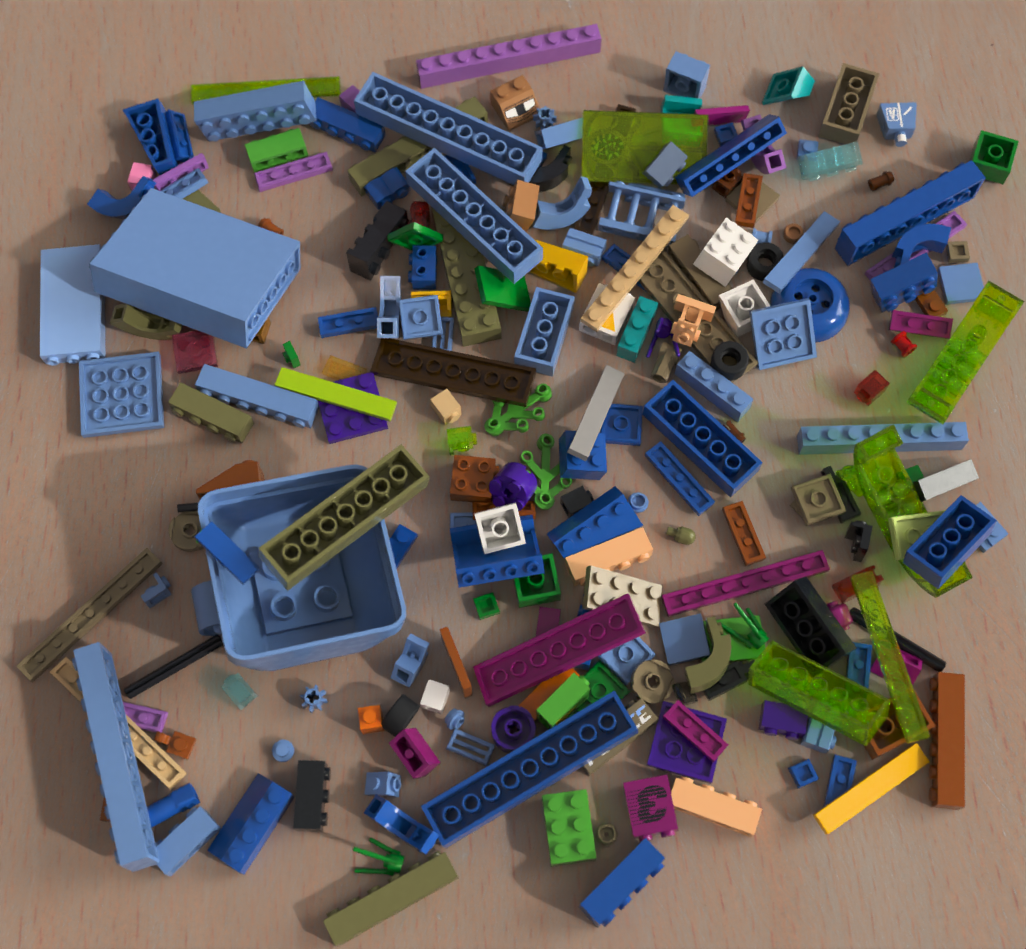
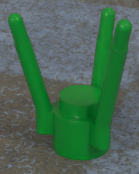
[721,603,770,650]
[353,838,405,876]

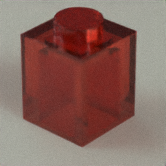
[854,370,890,406]

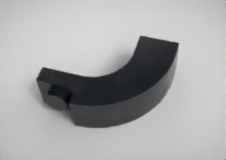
[509,145,572,192]

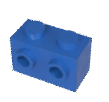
[408,246,437,290]

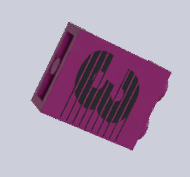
[623,775,679,842]

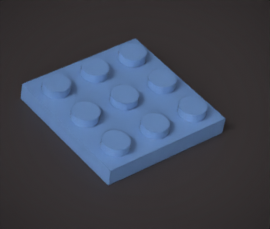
[749,298,817,370]

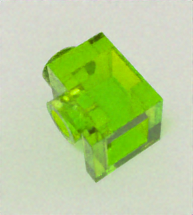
[447,426,477,455]

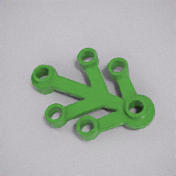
[484,384,552,436]
[519,434,572,510]

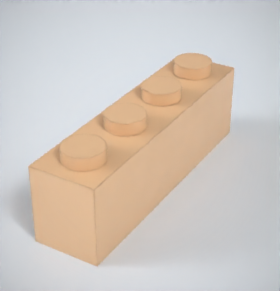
[565,527,653,586]
[671,776,762,837]

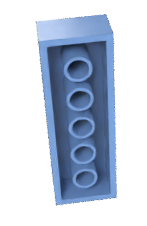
[194,80,316,142]

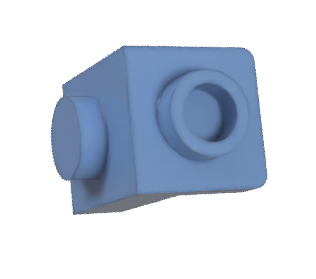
[364,772,401,797]

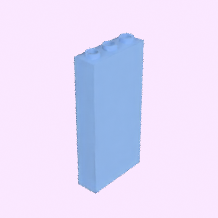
[40,244,106,366]

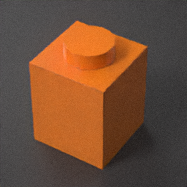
[358,705,385,734]

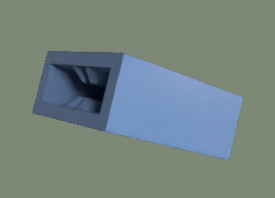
[534,117,591,149]

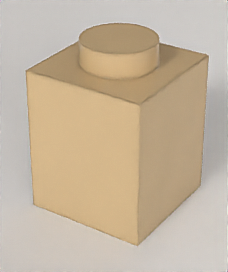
[430,389,462,425]

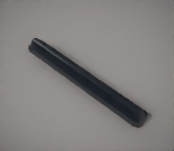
[850,607,946,672]
[124,635,223,699]

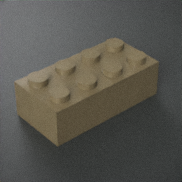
[818,63,879,147]

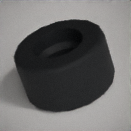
[747,242,784,281]
[710,341,749,381]
[381,694,420,737]

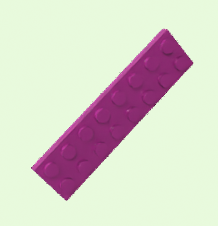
[473,593,646,707]

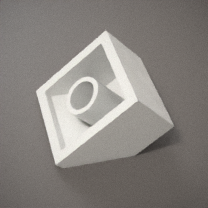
[718,279,770,337]
[474,503,526,554]

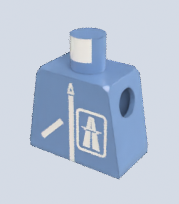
[876,102,917,147]

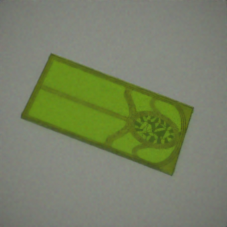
[582,110,709,185]

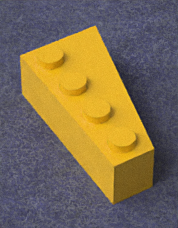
[529,239,588,293]

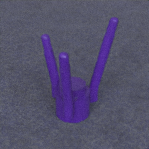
[646,317,680,358]

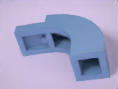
[532,176,592,230]
[377,275,401,338]

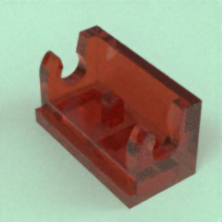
[832,565,884,603]

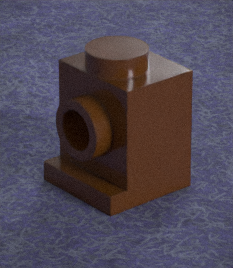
[712,168,743,199]

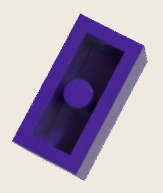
[758,700,809,740]

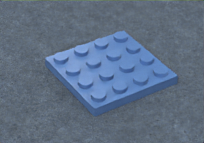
[79,351,165,438]

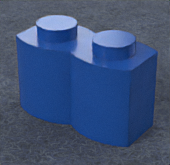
[364,167,410,210]

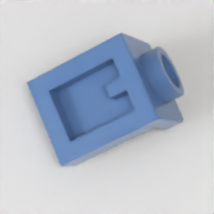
[141,572,172,608]

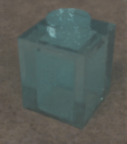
[221,673,258,710]

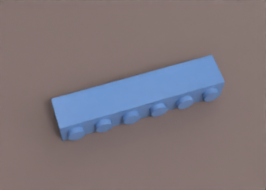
[195,364,319,428]

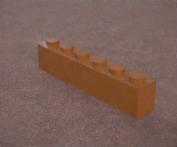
[929,672,965,810]

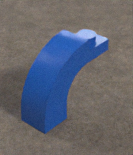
[87,176,157,219]
[892,224,951,268]
[364,794,439,855]

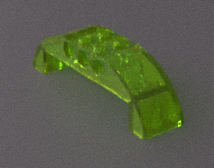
[906,281,1024,425]
[853,424,973,598]

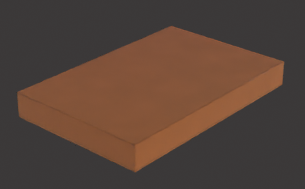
[440,627,473,698]

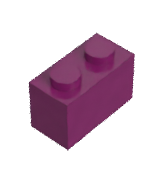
[389,728,441,779]

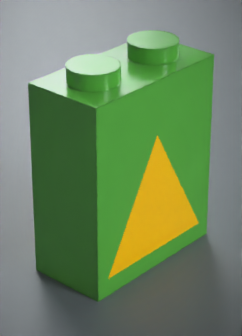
[536,673,590,730]

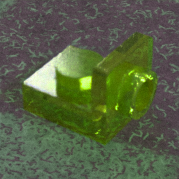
[836,465,866,497]

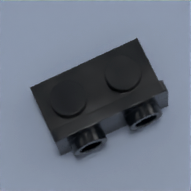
[844,520,873,562]

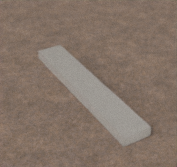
[567,365,624,461]

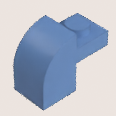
[391,633,430,688]

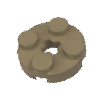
[168,511,204,552]
[630,660,675,704]

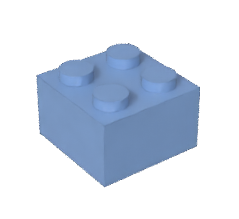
[663,51,710,98]

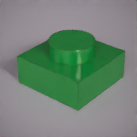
[282,341,301,368]

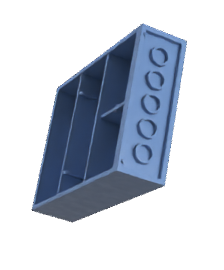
[89,188,301,349]

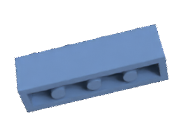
[675,351,754,422]

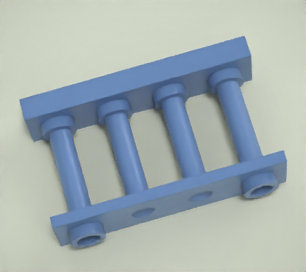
[599,181,686,247]

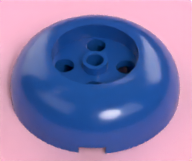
[770,268,850,343]

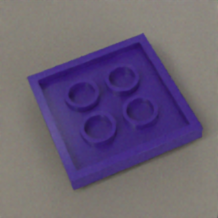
[318,372,388,444]
[646,701,727,784]

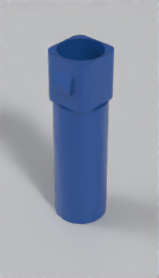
[147,783,200,828]

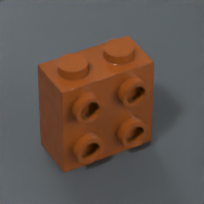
[450,455,499,502]

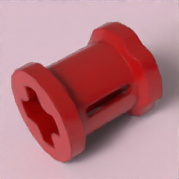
[891,331,917,358]

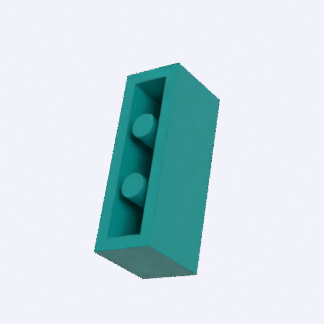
[616,296,658,363]

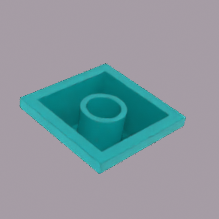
[762,66,815,105]

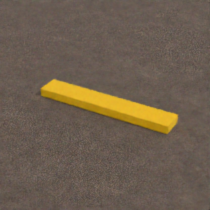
[813,743,929,835]

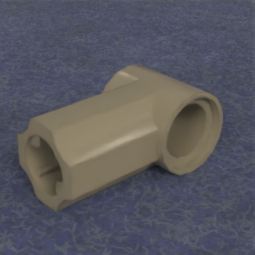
[650,341,683,383]

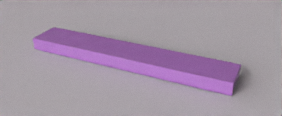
[865,211,967,280]

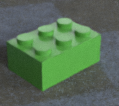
[542,789,597,867]

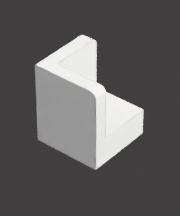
[420,680,450,715]

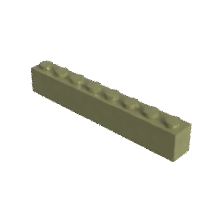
[347,96,488,197]

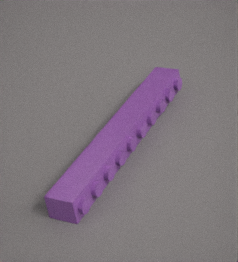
[416,24,601,89]

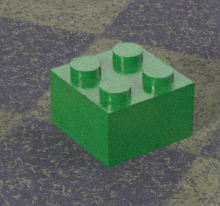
[970,130,1019,185]
[513,553,561,608]

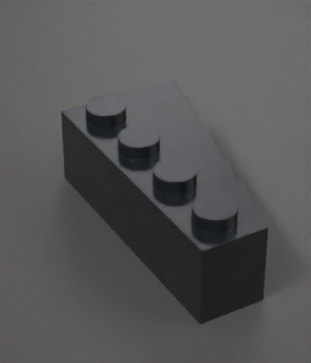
[346,201,409,281]

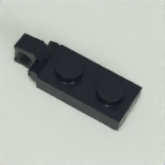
[821,466,861,523]
[703,660,758,701]

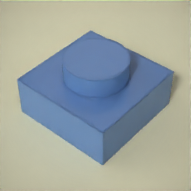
[797,139,818,162]

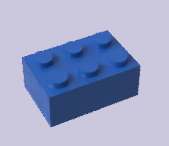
[870,252,938,312]

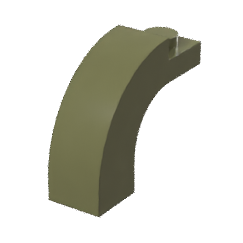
[110,304,182,340]
[684,616,731,694]

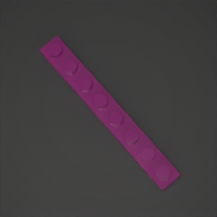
[661,550,830,617]

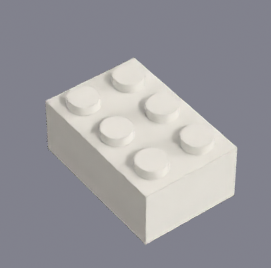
[693,218,758,287]

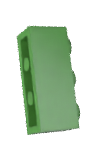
[245,128,309,173]

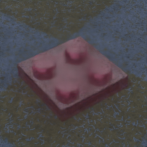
[172,330,218,374]

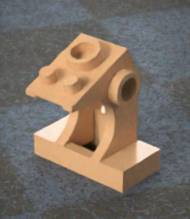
[670,294,716,347]

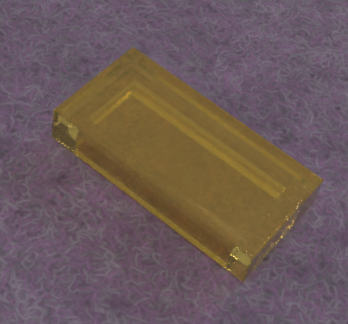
[322,355,367,380]

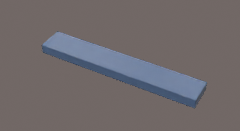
[763,211,840,293]

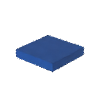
[600,403,643,446]

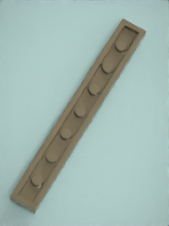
[16,548,163,683]

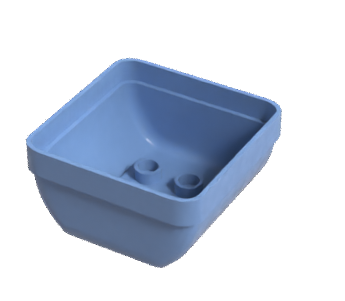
[191,465,406,671]

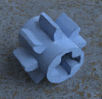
[533,106,557,129]
[300,685,328,713]

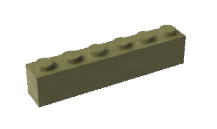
[323,851,459,947]

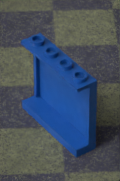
[450,515,545,588]

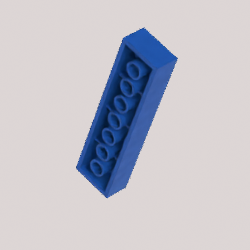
[835,160,986,266]

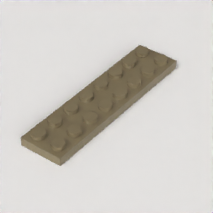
[639,249,758,383]

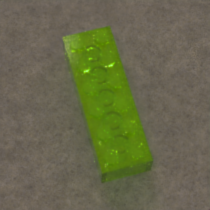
[748,640,891,746]

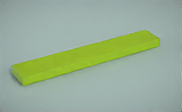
[275,367,397,422]

